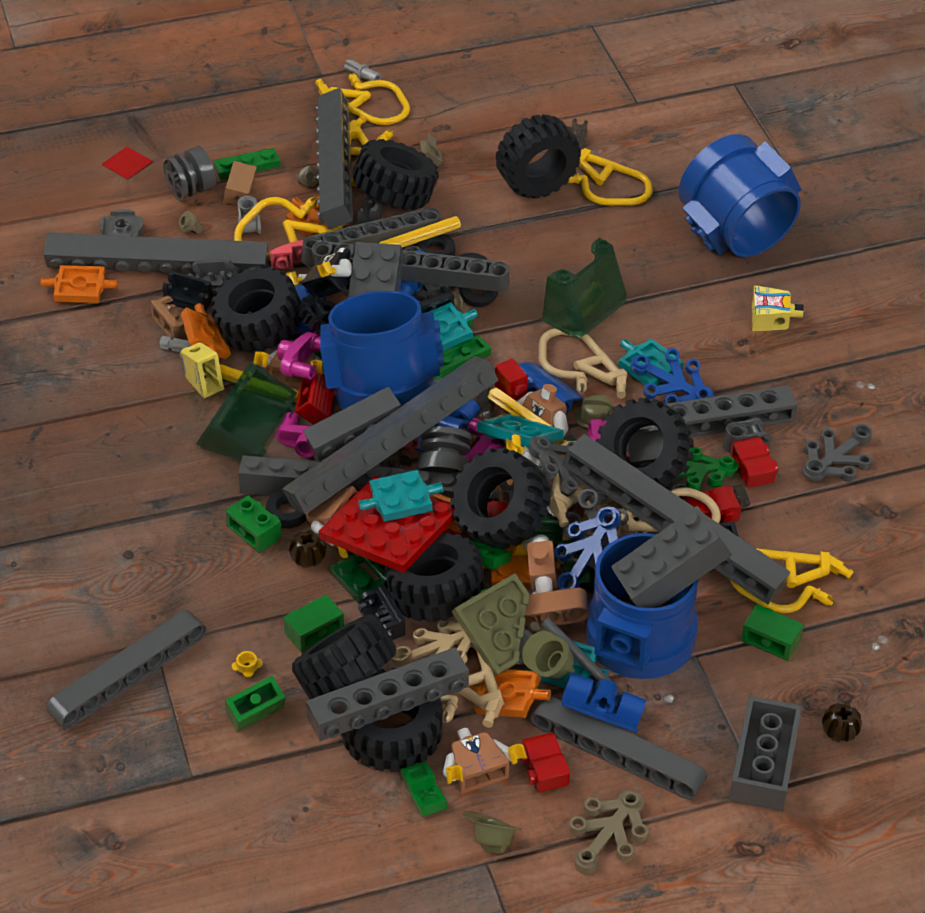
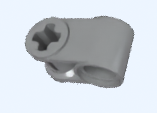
[238,196,261,235]

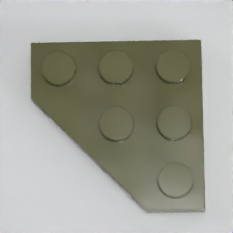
[452,573,530,677]

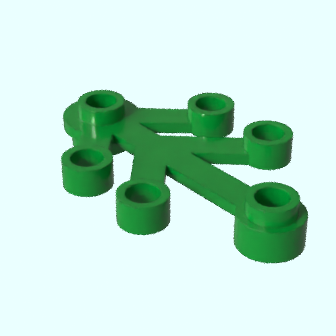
[679,447,739,491]

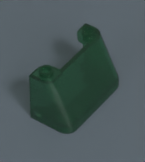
[542,238,626,337]
[196,361,298,460]

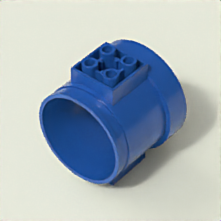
[678,134,802,257]
[320,291,444,409]
[586,533,699,679]

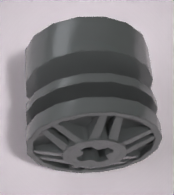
[163,146,216,201]
[417,426,472,474]

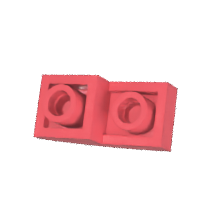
[270,240,303,270]

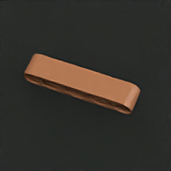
[524,588,589,629]

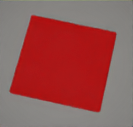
[102,147,153,179]

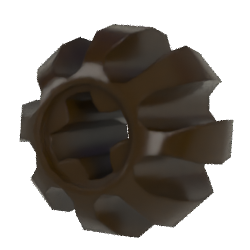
[289,530,327,568]
[822,702,862,742]

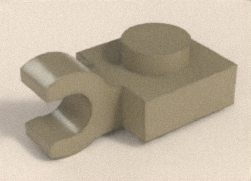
[420,133,443,167]

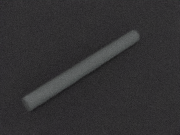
[541,617,623,695]

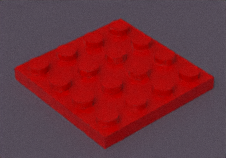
[318,475,455,573]

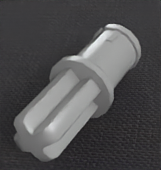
[344,59,382,81]

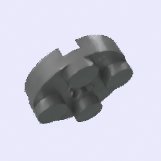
[99,209,144,237]

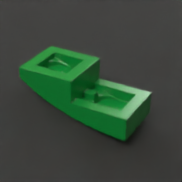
[401,761,447,817]

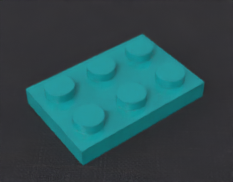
[477,414,564,448]

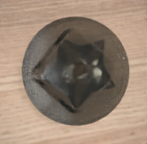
[733,483,750,509]

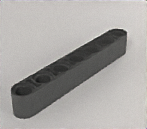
[301,208,440,266]
[46,610,207,728]
[530,696,707,800]

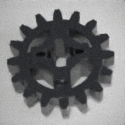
[297,295,335,334]

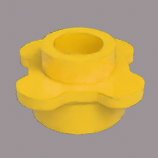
[232,651,263,678]

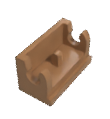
[223,161,257,206]
[150,296,188,340]

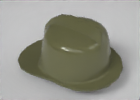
[575,395,616,429]
[522,631,575,679]
[462,811,521,854]

